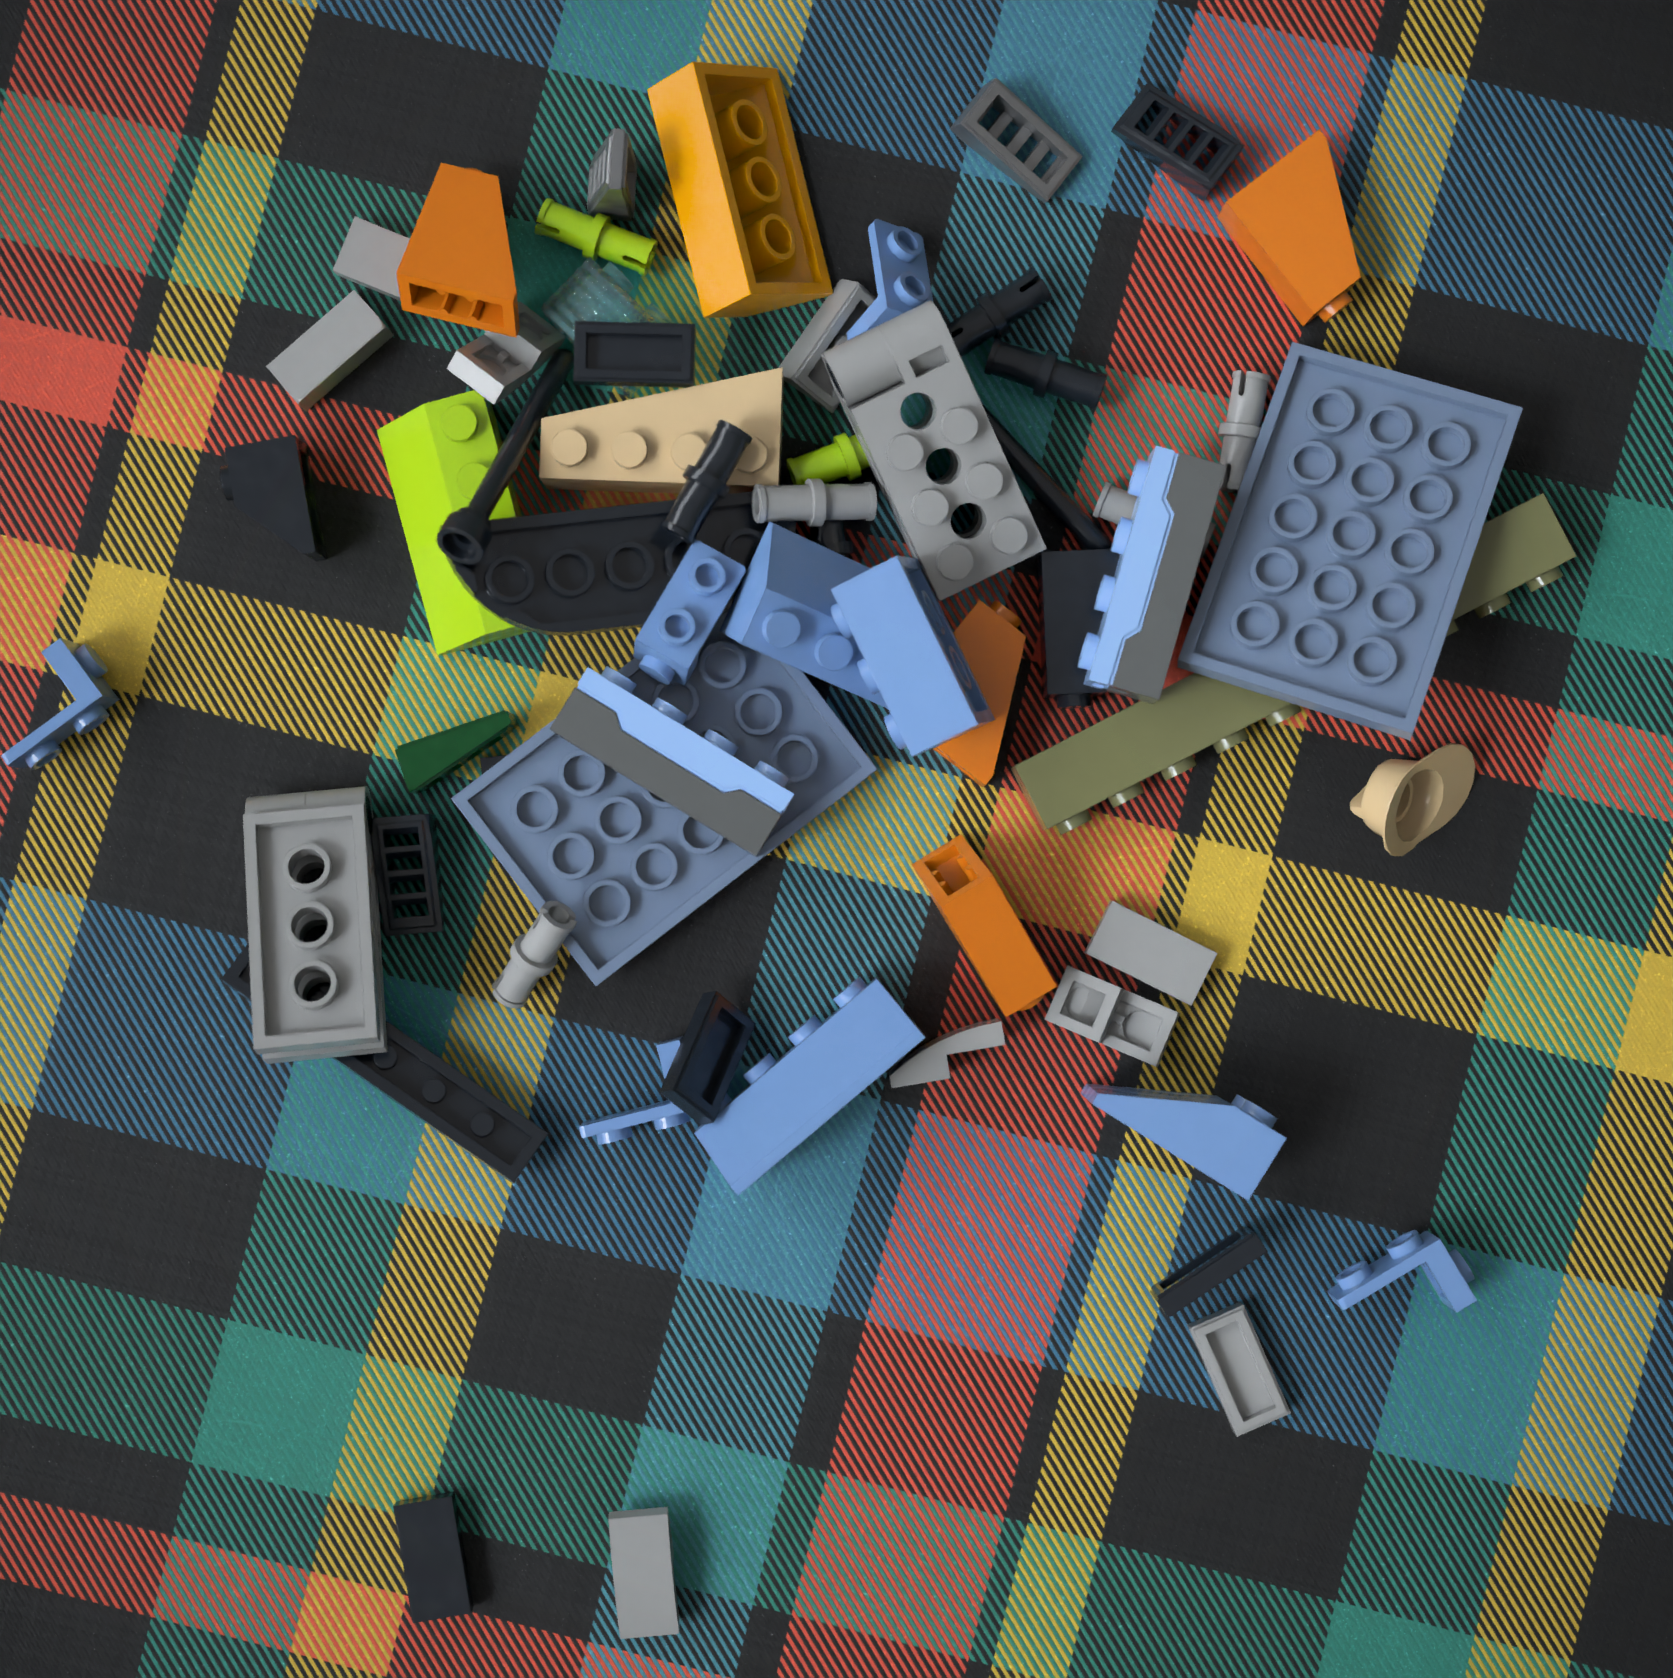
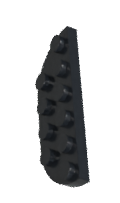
[439,491,797,636]

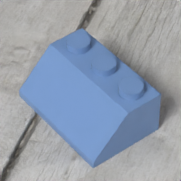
[720,521,888,709]
[830,556,995,757]

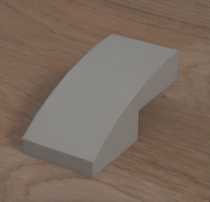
[447,302,566,405]
[1044,965,1181,1067]
[888,1018,1005,1088]
[609,1507,680,1639]

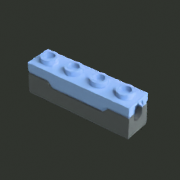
[1077,446,1226,704]
[549,666,794,857]

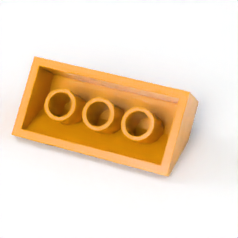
[647,61,833,318]

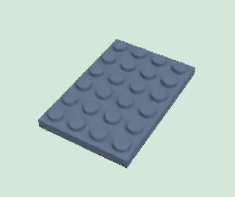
[1178,342,1523,741]
[451,612,877,986]

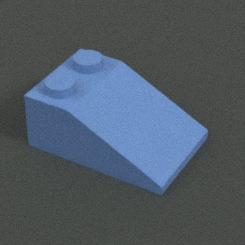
[1080,1083,1287,1200]

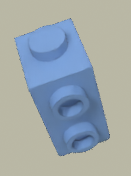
[847,219,933,340]
[633,541,746,686]
[1,638,119,770]
[579,1036,690,1145]
[1327,1230,1477,1313]

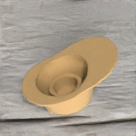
[1350,743,1475,856]

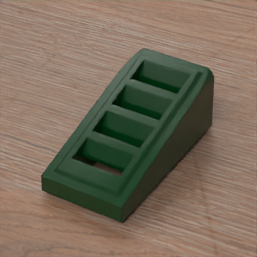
[395,710,519,794]

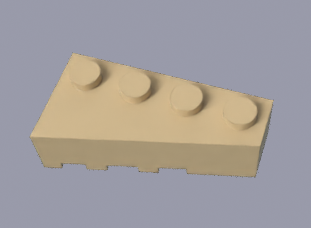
[539,367,784,494]

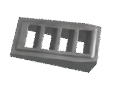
[950,78,1083,203]
[587,128,637,221]

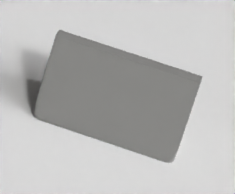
[778,279,876,413]
[266,290,394,411]

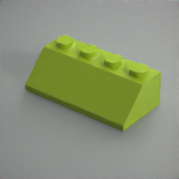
[377,390,530,656]

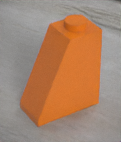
[1217,129,1361,327]
[396,163,520,338]
[933,600,1026,787]
[911,834,1057,1018]

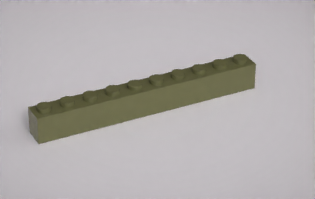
[1010,493,1576,835]

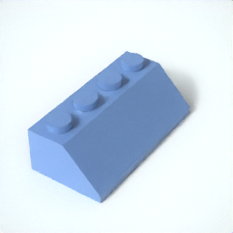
[694,977,925,1196]

